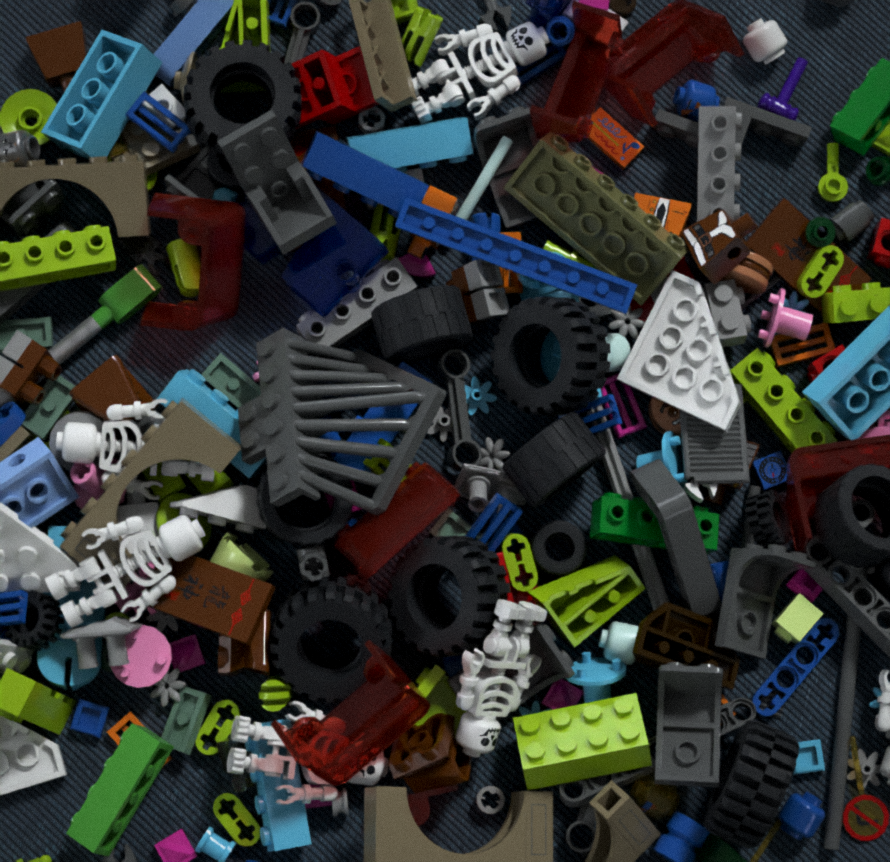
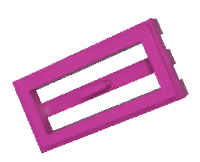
[600,373,647,439]

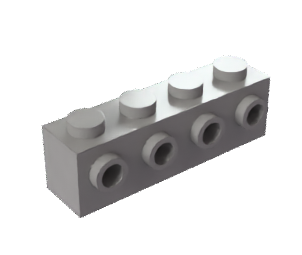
[697,106,742,222]
[296,257,418,357]

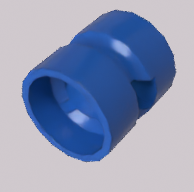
[653,811,710,862]

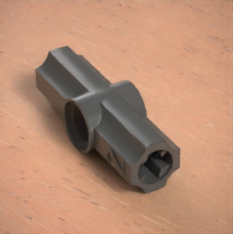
[296,544,330,581]

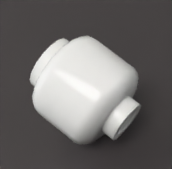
[743,18,787,65]

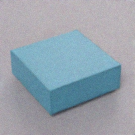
[792,739,825,775]

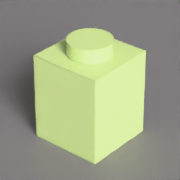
[771,593,824,644]

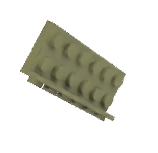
[503,132,689,306]

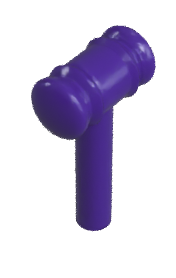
[757,57,808,121]

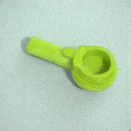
[818,143,848,202]

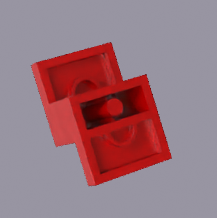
[292,46,379,130]

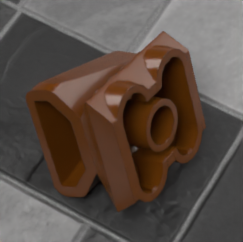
[69,355,159,440]
[218,610,271,677]
[388,713,473,794]

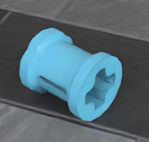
[195,826,237,862]

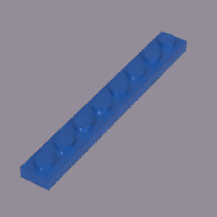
[395,198,637,315]

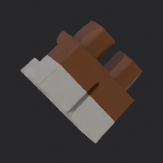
[445,259,510,324]
[0,330,63,406]

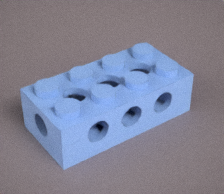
[0,437,79,528]

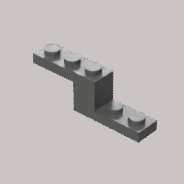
[651,97,812,149]

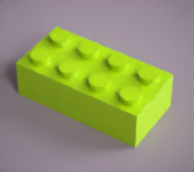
[513,693,652,791]

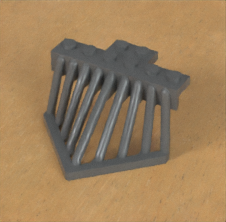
[238,327,446,515]

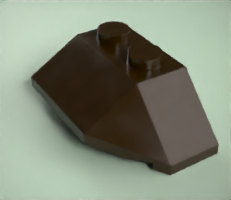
[633,602,740,690]

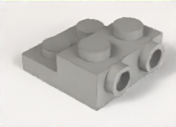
[703,279,751,347]

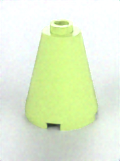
[210,532,274,582]

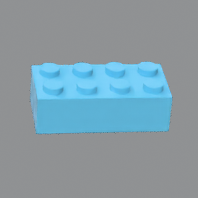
[41,30,163,160]
[802,305,890,443]

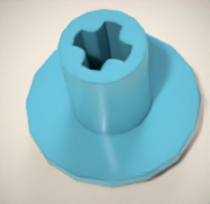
[636,431,688,489]
[566,652,627,703]

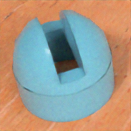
[212,187,238,214]

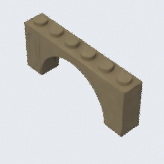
[0,154,151,237]
[60,397,241,594]
[585,780,661,862]
[363,786,553,862]

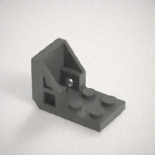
[217,110,337,255]

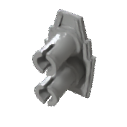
[452,463,526,520]
[60,616,142,669]

